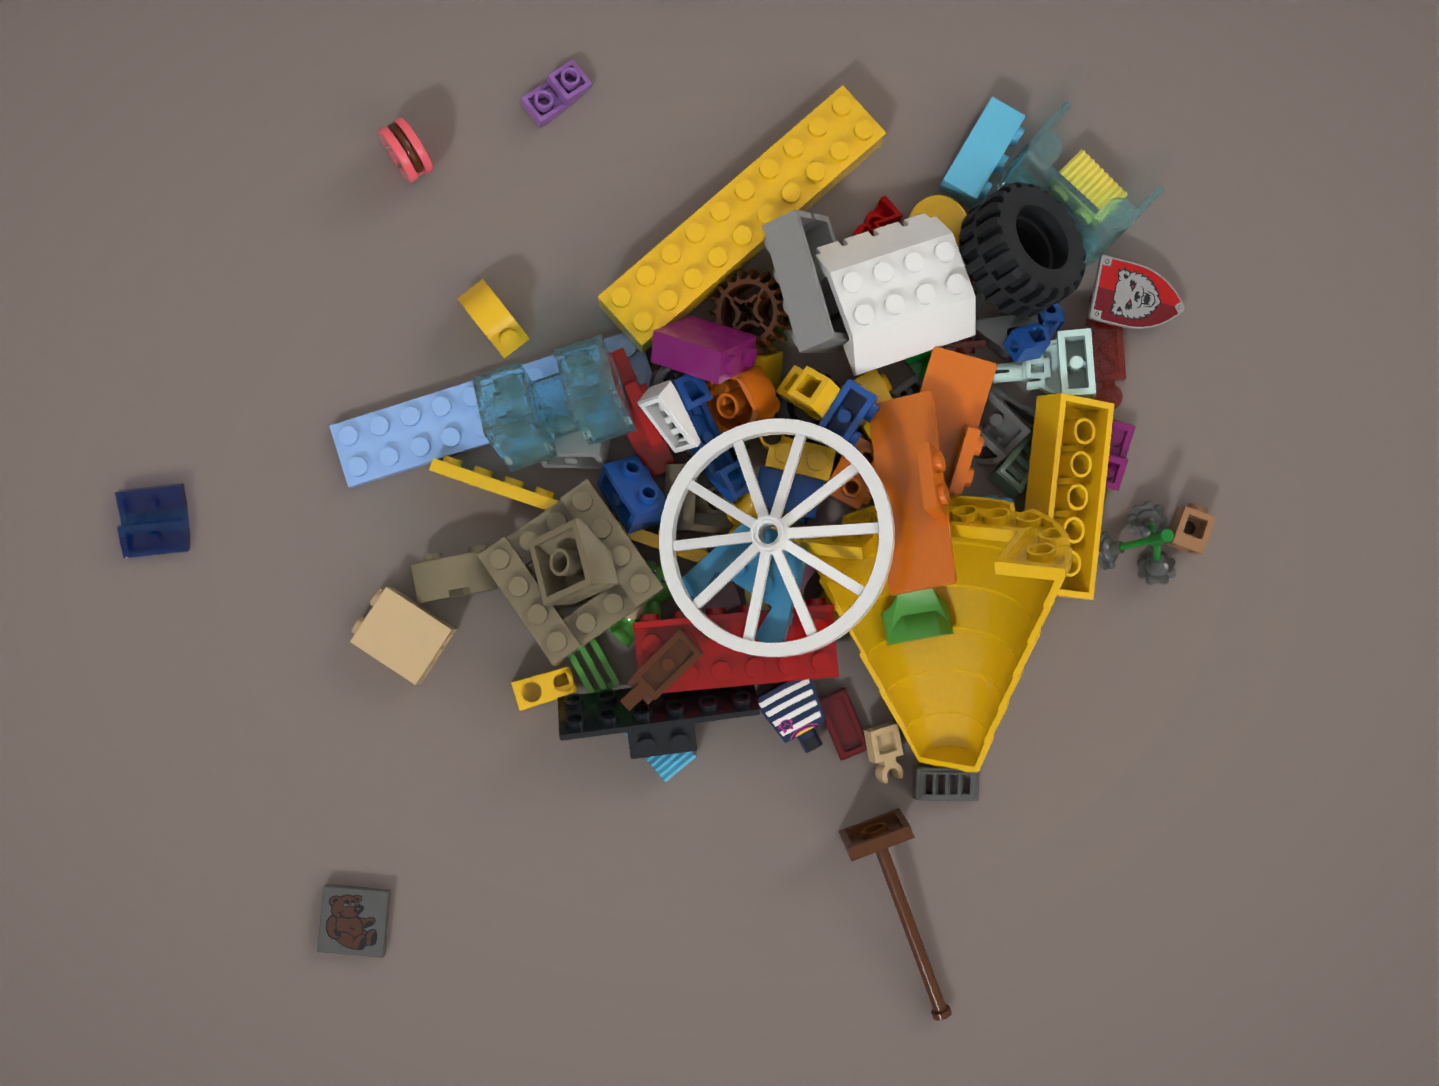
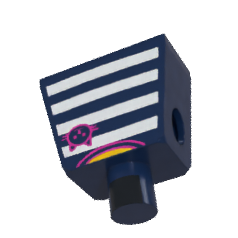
[757,679,826,753]

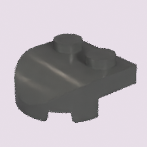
[971,389,1032,465]

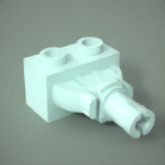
[993,328,1096,399]

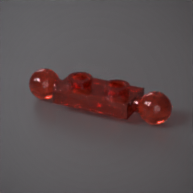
[1086,294,1126,409]

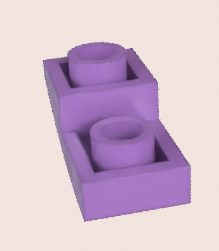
[520,59,592,128]

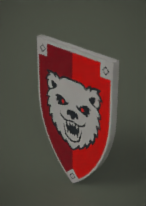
[1087,254,1185,329]

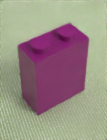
[651,315,757,384]

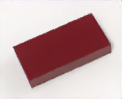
[819,688,867,761]

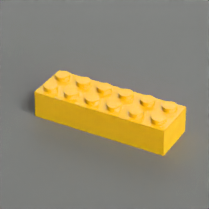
[1024,393,1115,600]

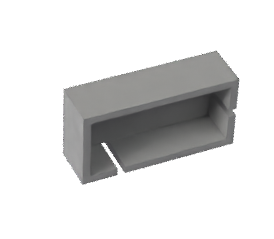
[762,210,849,354]

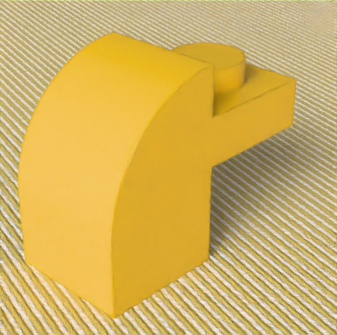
[457,279,530,359]
[776,365,841,421]

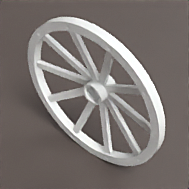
[659,418,895,657]

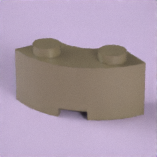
[411,544,500,604]

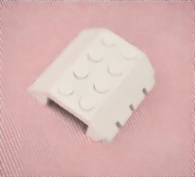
[814,213,976,376]

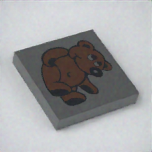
[317,884,391,958]

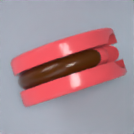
[378,117,433,183]

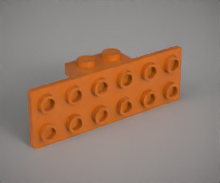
[919,346,997,496]
[870,390,957,595]

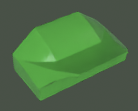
[881,588,954,646]

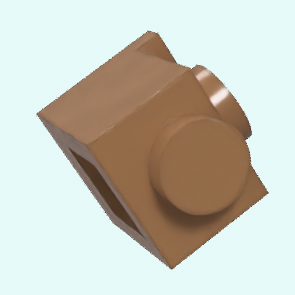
[1164,503,1217,555]

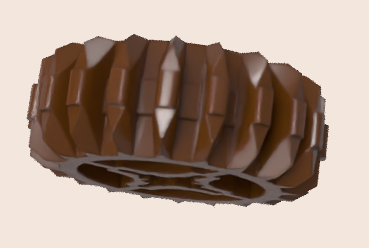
[708,268,792,355]

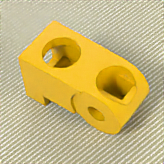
[511,666,577,711]

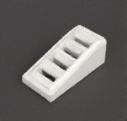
[637,380,701,453]

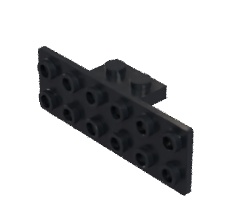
[558,685,760,759]

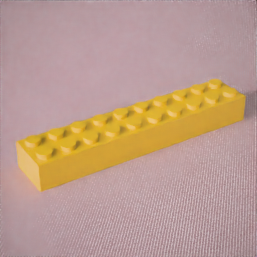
[598,85,886,354]

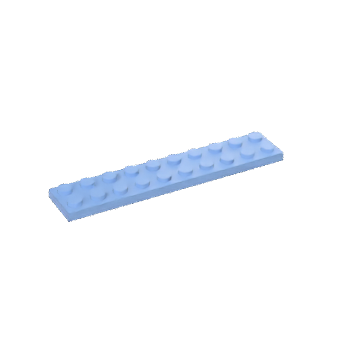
[329,333,652,488]

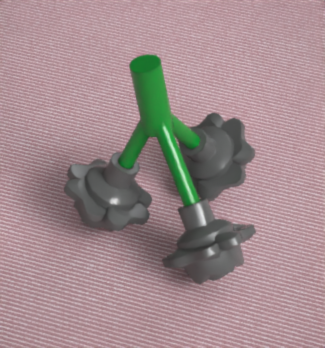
[1097,500,1176,585]

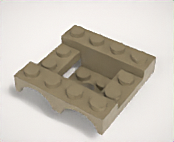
[477,479,665,666]

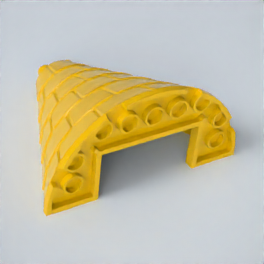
[800,496,1073,773]

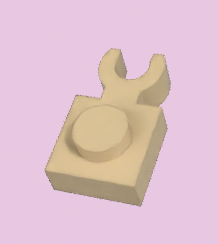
[863,721,904,784]

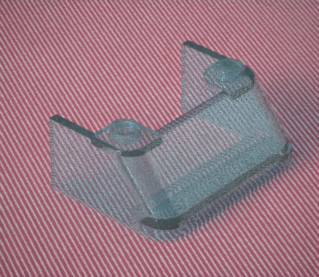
[997,100,1165,266]

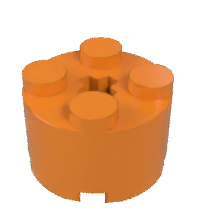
[706,365,780,433]

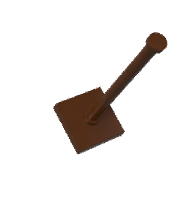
[839,808,952,1021]

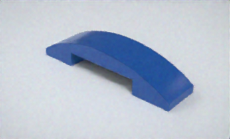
[672,374,749,502]

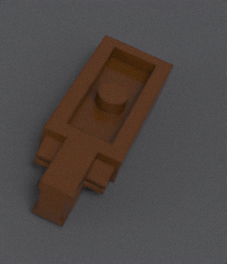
[620,629,704,711]

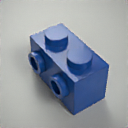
[819,378,880,454]
[596,454,667,534]

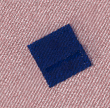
[115,483,190,558]

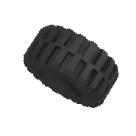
[959,182,1086,317]

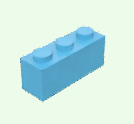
[938,96,1026,208]

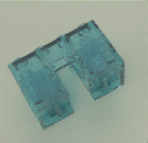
[472,334,637,472]

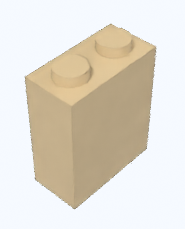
[350,587,458,685]

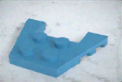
[682,516,809,643]

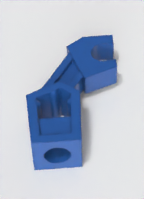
[1003,303,1065,363]

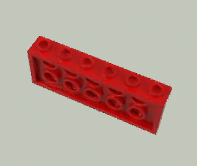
[633,598,839,693]

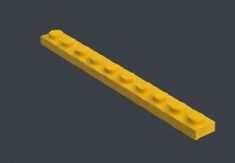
[429,455,709,563]

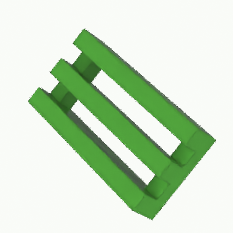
[568,638,621,693]

